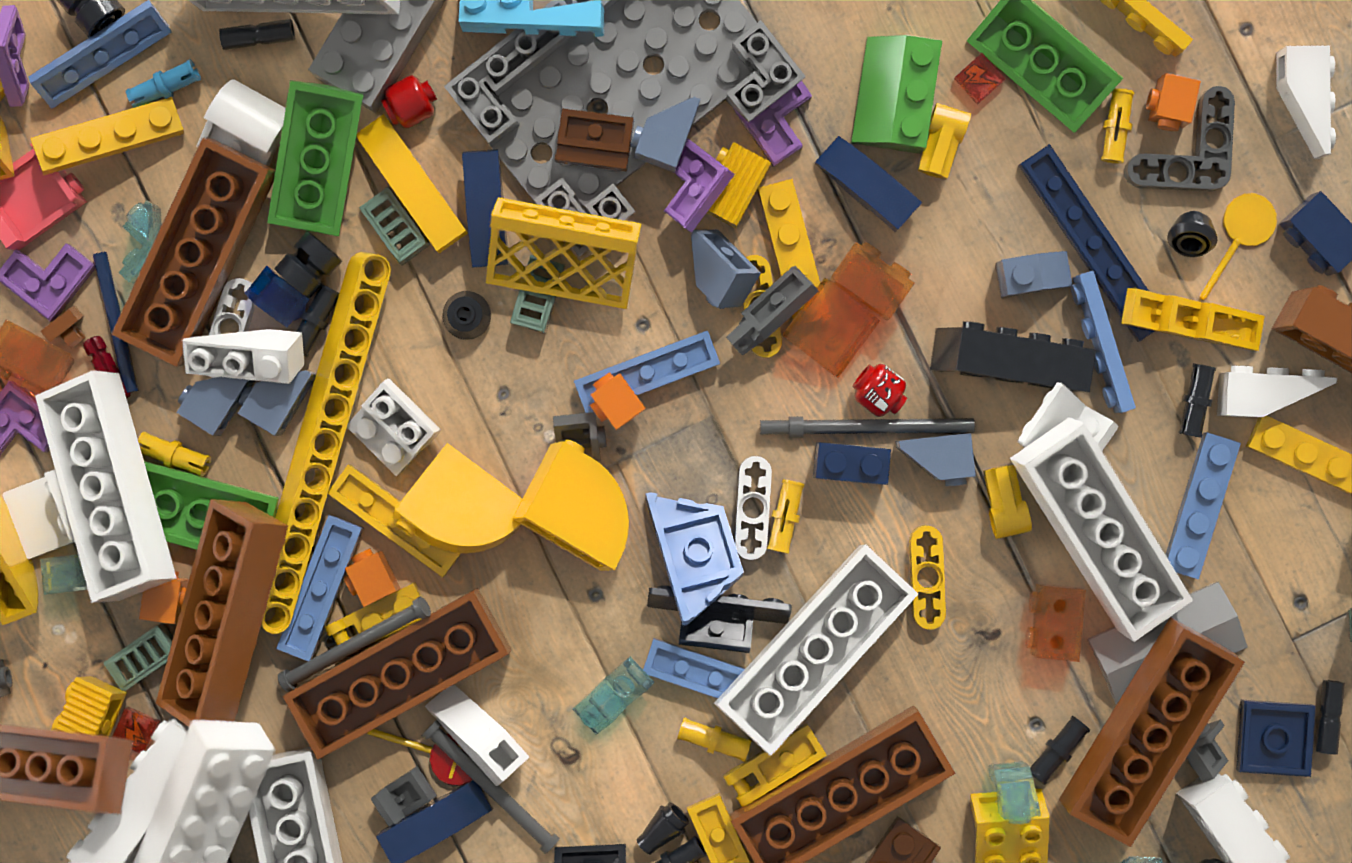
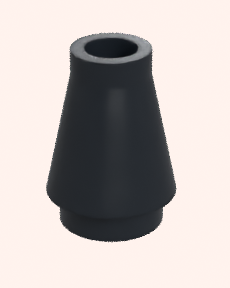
[636,802,689,855]

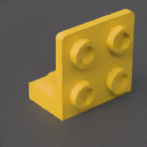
[970,789,1050,863]

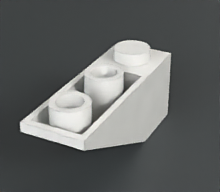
[1276,46,1336,159]
[182,329,304,384]
[1217,366,1337,418]
[425,684,529,786]

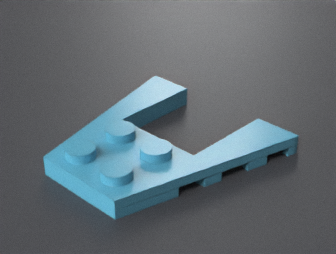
[459,0,604,37]

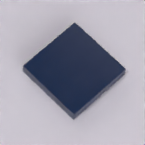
[1236,699,1316,777]

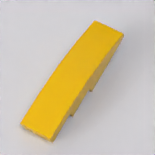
[356,114,468,254]
[1121,288,1265,351]

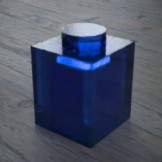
[245,266,309,328]

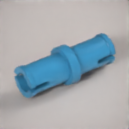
[126,59,201,108]

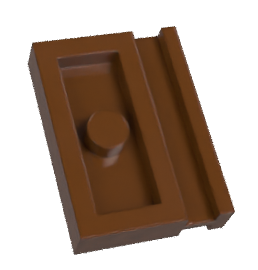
[555,108,634,172]
[865,816,941,863]

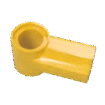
[917,103,971,180]
[983,464,1032,539]

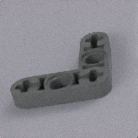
[1124,86,1235,191]

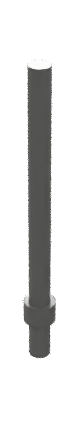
[760,416,975,438]

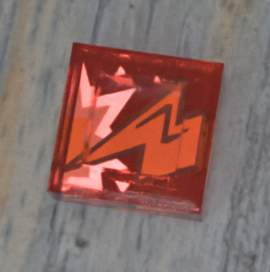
[954,53,1005,105]
[112,707,160,753]

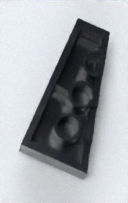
[930,321,1096,392]

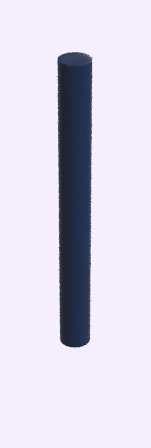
[93,252,139,393]

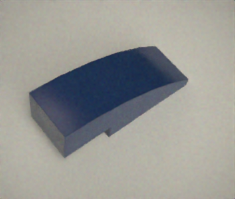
[815,136,922,232]
[462,149,509,268]
[376,780,493,863]

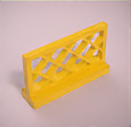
[486,197,641,309]

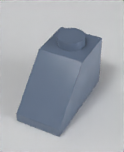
[630,97,701,173]
[691,230,761,309]
[995,251,1072,298]
[238,370,316,436]
[176,377,256,436]
[895,433,976,486]

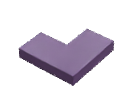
[0,5,30,107]
[733,81,812,167]
[664,138,735,233]
[0,243,96,321]
[0,381,50,455]

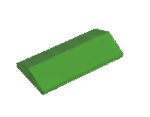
[966,0,1123,133]
[267,80,363,236]
[144,461,279,550]

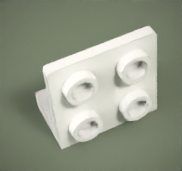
[1018,382,1119,451]
[3,469,75,559]

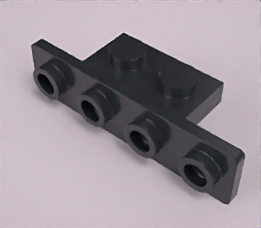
[647,585,792,653]

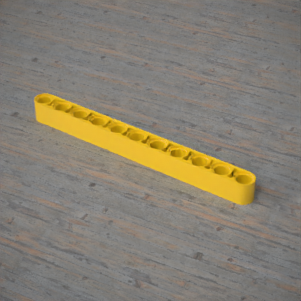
[261,252,391,634]

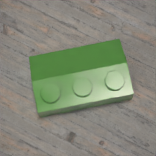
[851,35,942,154]

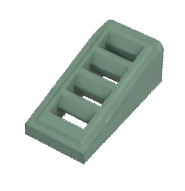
[359,187,431,265]
[510,255,565,333]
[103,623,173,691]

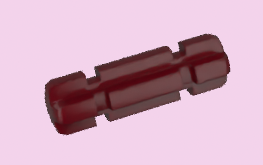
[83,336,131,399]

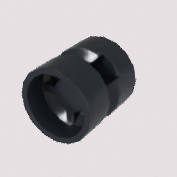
[57,0,125,38]
[274,231,342,299]

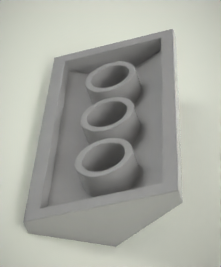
[1087,582,1247,704]

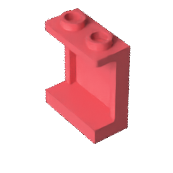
[0,143,87,250]

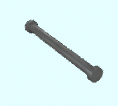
[278,597,431,692]
[421,720,560,854]

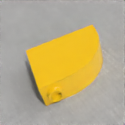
[512,440,629,571]
[392,443,522,553]
[0,495,38,626]

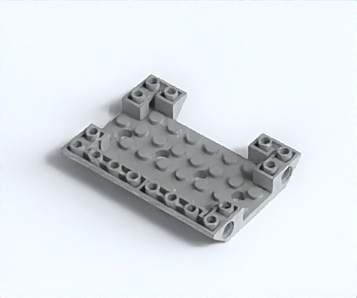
[444,0,806,257]

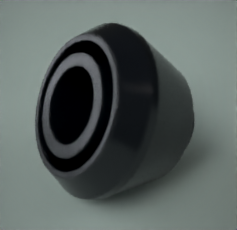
[1167,211,1218,257]
[442,291,491,340]

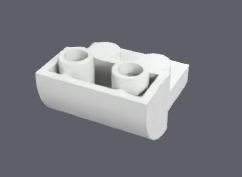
[196,79,286,166]
[347,379,441,476]

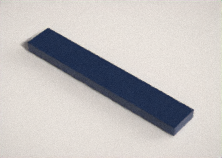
[1018,144,1155,342]

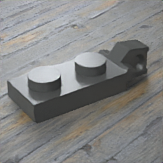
[726,266,819,355]

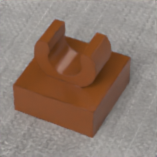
[40,305,86,349]

